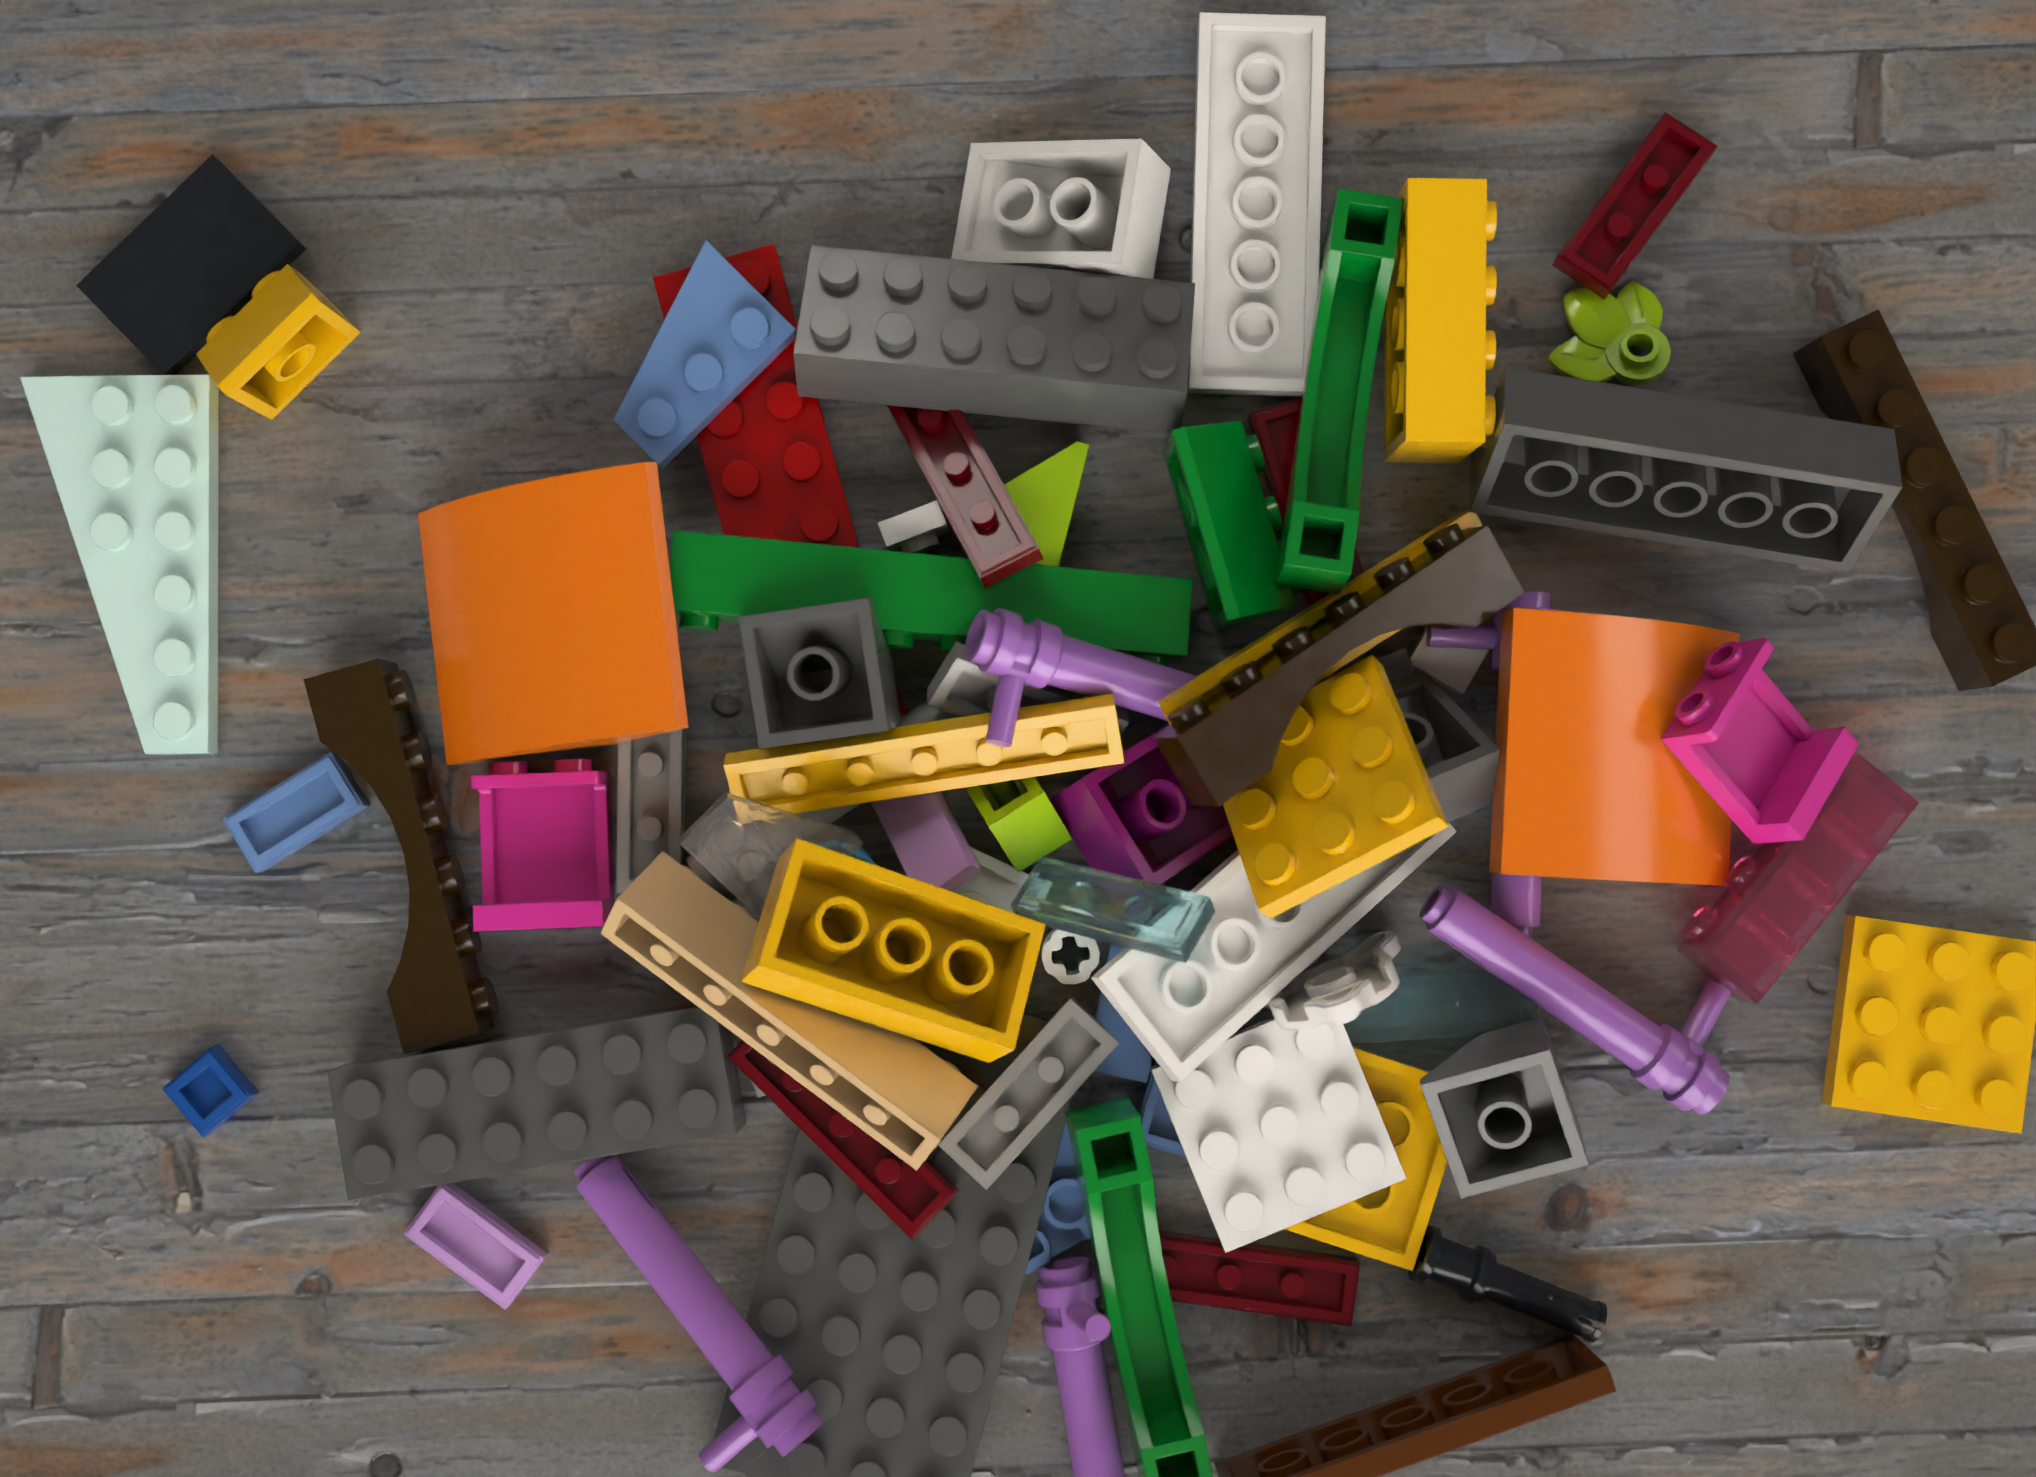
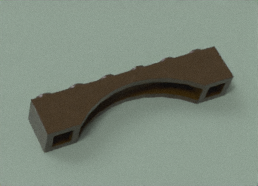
[1793,309,2036,691]
[1153,523,1525,807]
[303,658,498,1054]

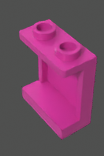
[1661,638,1859,844]
[470,759,615,932]

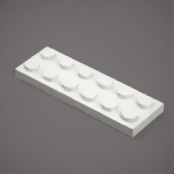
[1187,12,1326,397]
[1091,822,1457,1082]

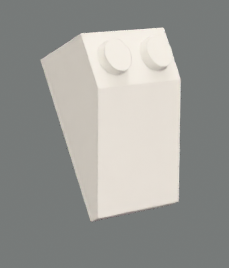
[951,139,1171,279]

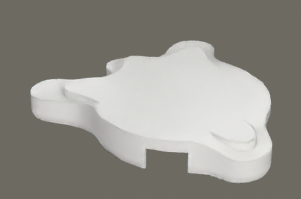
[1263,930,1401,1030]

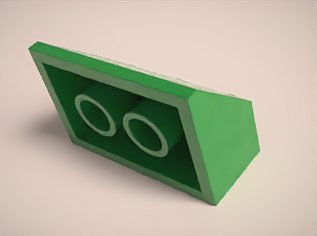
[1163,421,1301,633]

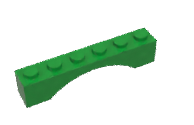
[1275,188,1403,594]
[1064,1097,1213,1477]

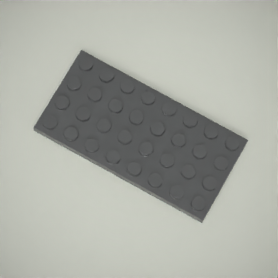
[713,1013,1074,1477]

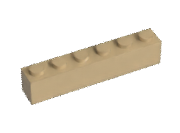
[600,851,978,1171]

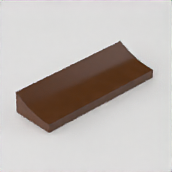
[1214,1334,1617,1477]

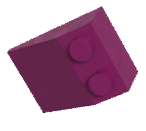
[1049,724,1233,908]

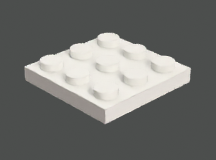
[1150,1017,1406,1253]

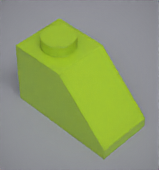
[1004,442,1089,567]
[965,777,1072,873]

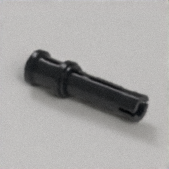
[1408,1225,1607,1343]

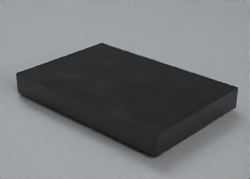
[76,154,307,375]

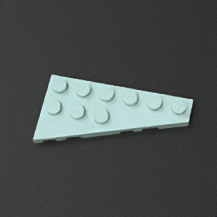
[20,374,219,755]

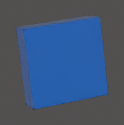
[162,1045,259,1137]

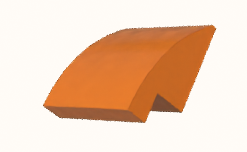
[418,462,689,765]
[1489,608,1740,886]

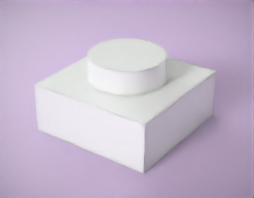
[877,500,949,554]

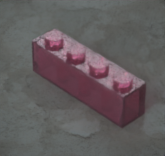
[1677,753,1919,1004]

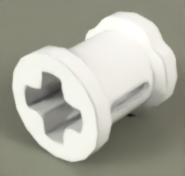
[1041,923,1100,985]

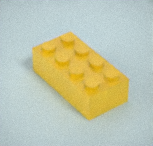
[1383,178,1497,464]
[741,838,1046,1063]

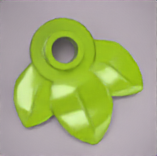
[1548,281,1671,386]

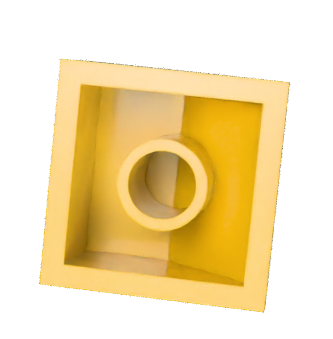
[196,264,361,420]

